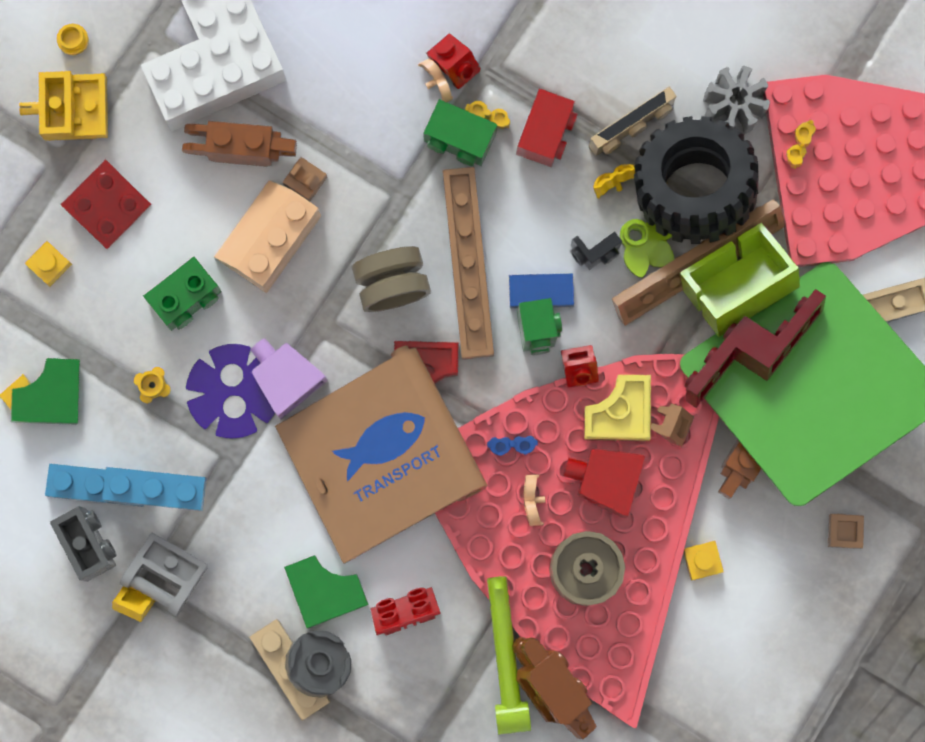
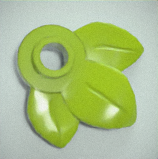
[619,219,674,278]

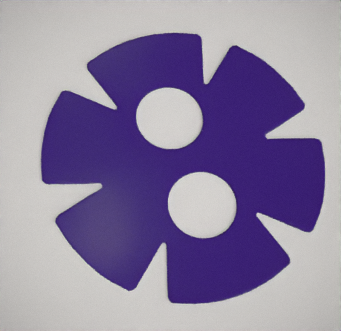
[186,344,275,439]

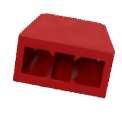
[563,449,645,518]

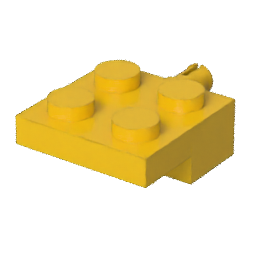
[19,71,108,141]

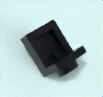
[570,231,622,270]

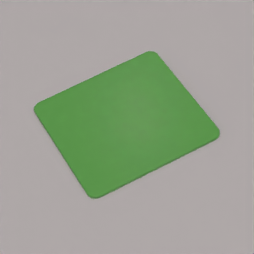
[680,262,925,506]

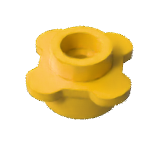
[134,367,171,404]

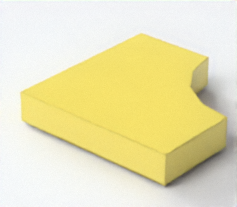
[584,375,651,441]

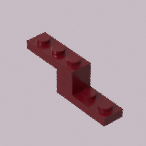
[684,289,826,408]

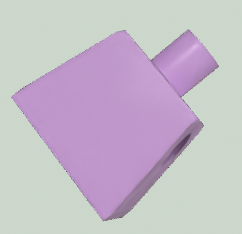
[250,338,328,419]

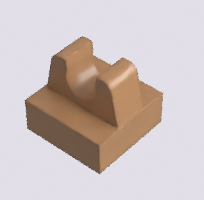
[283,157,327,202]
[651,404,694,447]

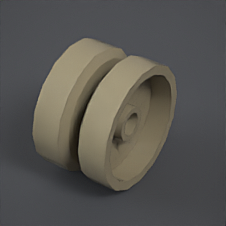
[351,246,431,312]
[549,531,625,606]

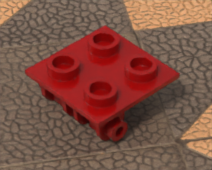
[60,159,151,249]
[370,587,441,636]

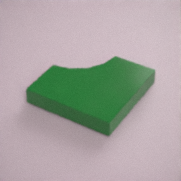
[11,358,80,425]
[284,555,369,629]

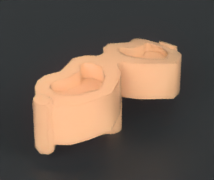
[418,58,453,102]
[523,474,545,526]

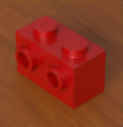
[516,88,578,168]

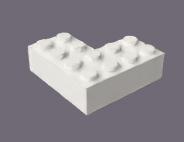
[141,0,286,131]

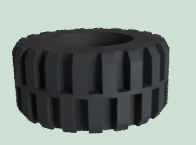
[634,116,759,244]

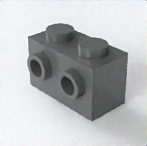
[50,506,117,582]

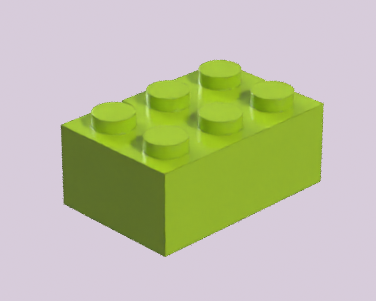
[680,223,800,337]

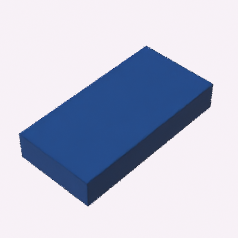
[509,273,574,308]

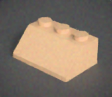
[214,180,321,293]

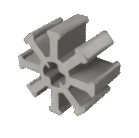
[703,66,770,134]

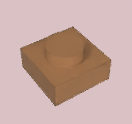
[828,514,864,549]

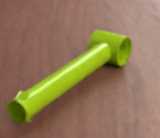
[487,576,531,735]

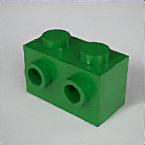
[423,99,497,167]
[143,256,222,331]
[517,298,562,355]

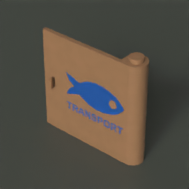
[275,346,488,564]

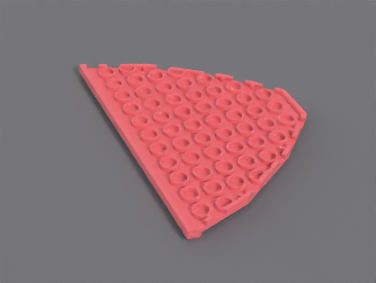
[435,354,719,728]

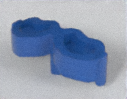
[487,436,538,456]

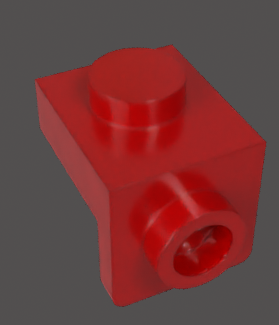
[426,33,481,89]
[561,345,599,388]

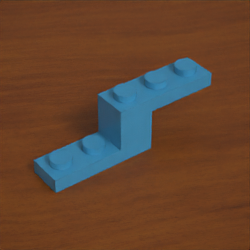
[45,464,207,511]

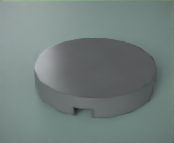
[285,630,352,698]

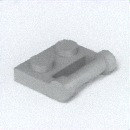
[120,532,208,617]

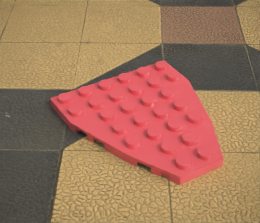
[763,75,925,268]

